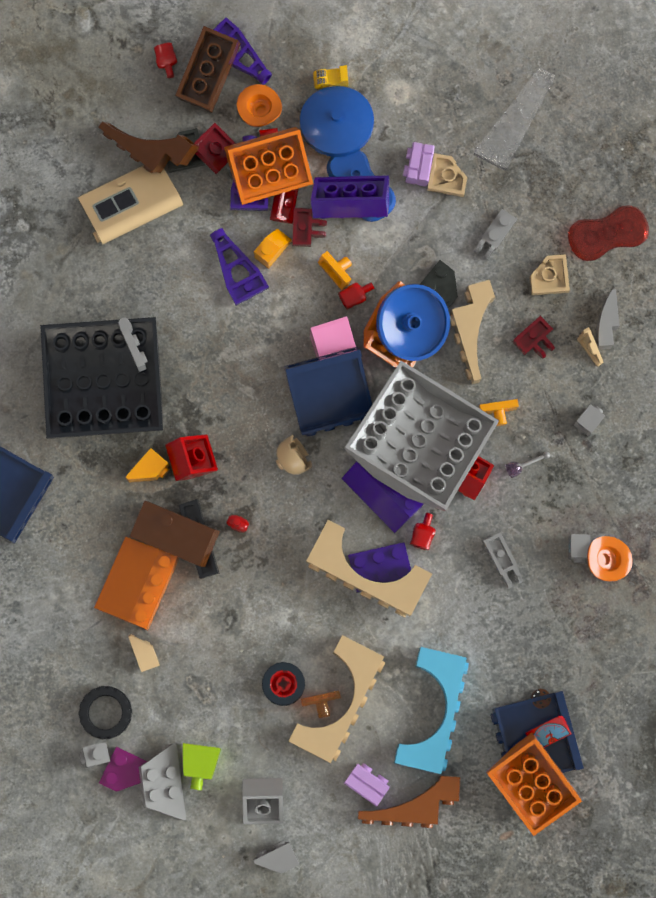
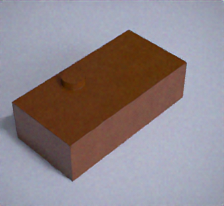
[175,26,241,113]
[130,500,220,567]

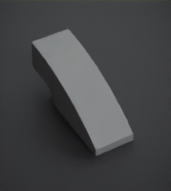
[595,289,620,350]

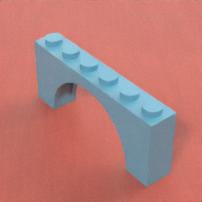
[394,647,469,774]

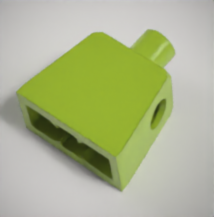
[183,743,221,790]

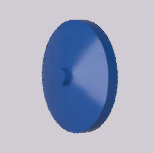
[300,86,374,157]
[376,284,450,361]

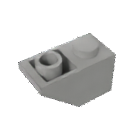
[253,840,300,874]

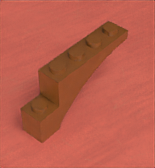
[357,776,460,828]

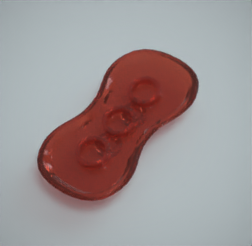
[568,205,649,261]

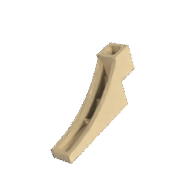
[450,280,495,385]

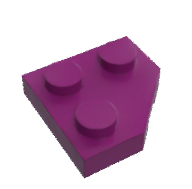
[99,747,148,792]

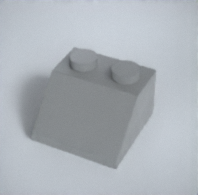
[243,778,283,824]

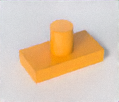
[318,251,351,290]
[478,399,519,426]

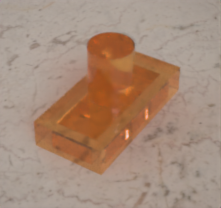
[300,691,341,718]

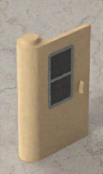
[78,165,183,245]

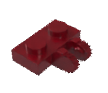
[292,208,327,247]
[512,315,555,359]

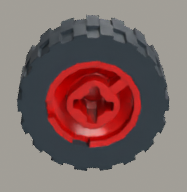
[262,662,305,706]

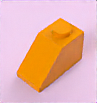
[254,229,292,269]
[126,448,169,482]

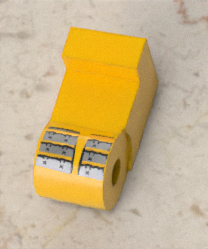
[313,65,348,89]

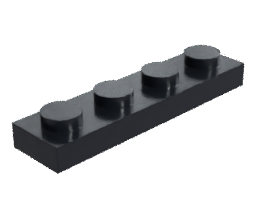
[179,499,220,579]

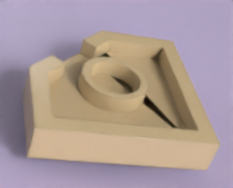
[427,153,467,197]
[530,254,570,295]

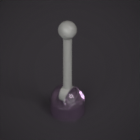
[506,451,550,478]

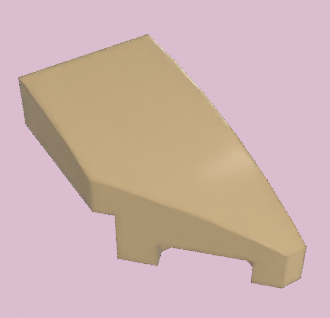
[128,634,160,672]

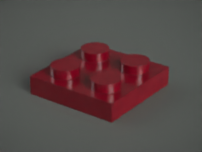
[194,123,236,174]

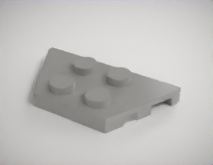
[139,743,186,820]

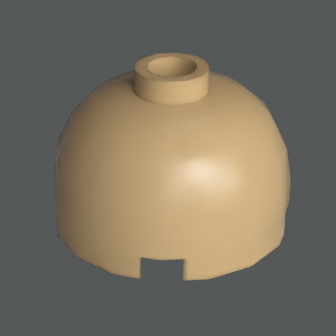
[276,435,312,475]

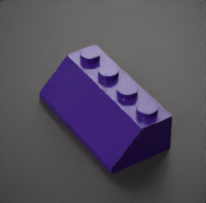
[311,175,389,219]
[341,461,423,533]

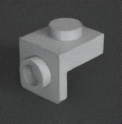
[79,742,110,768]

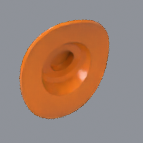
[237,84,282,127]
[587,536,632,581]

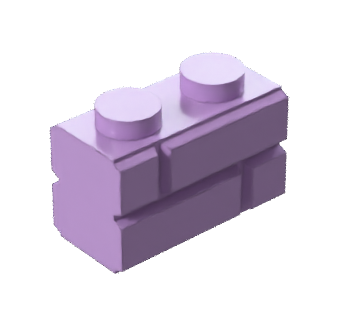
[403,142,435,187]
[344,763,390,807]

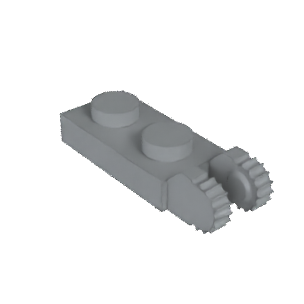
[474,209,517,260]
[118,318,148,372]
[483,532,523,589]

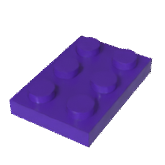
[348,542,411,593]

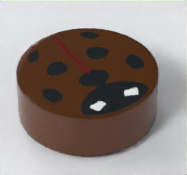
[531,689,551,709]

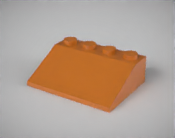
[224,127,313,205]
[94,536,179,631]
[486,733,582,836]

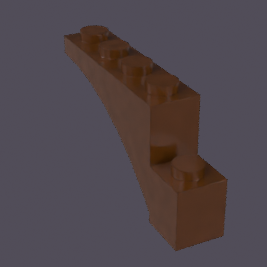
[98,121,199,173]

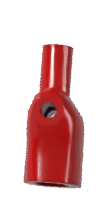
[154,42,178,78]
[338,282,375,310]
[410,513,436,550]
[226,515,249,533]

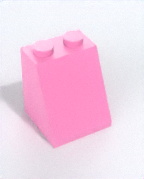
[310,316,356,357]

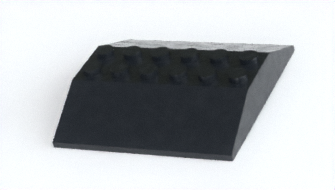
[40,317,163,439]

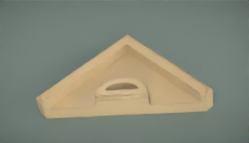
[577,327,604,366]

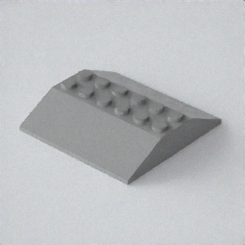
[345,361,499,511]

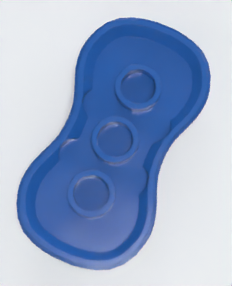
[326,150,396,222]

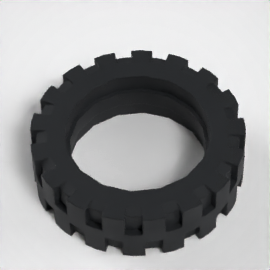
[78,686,132,739]

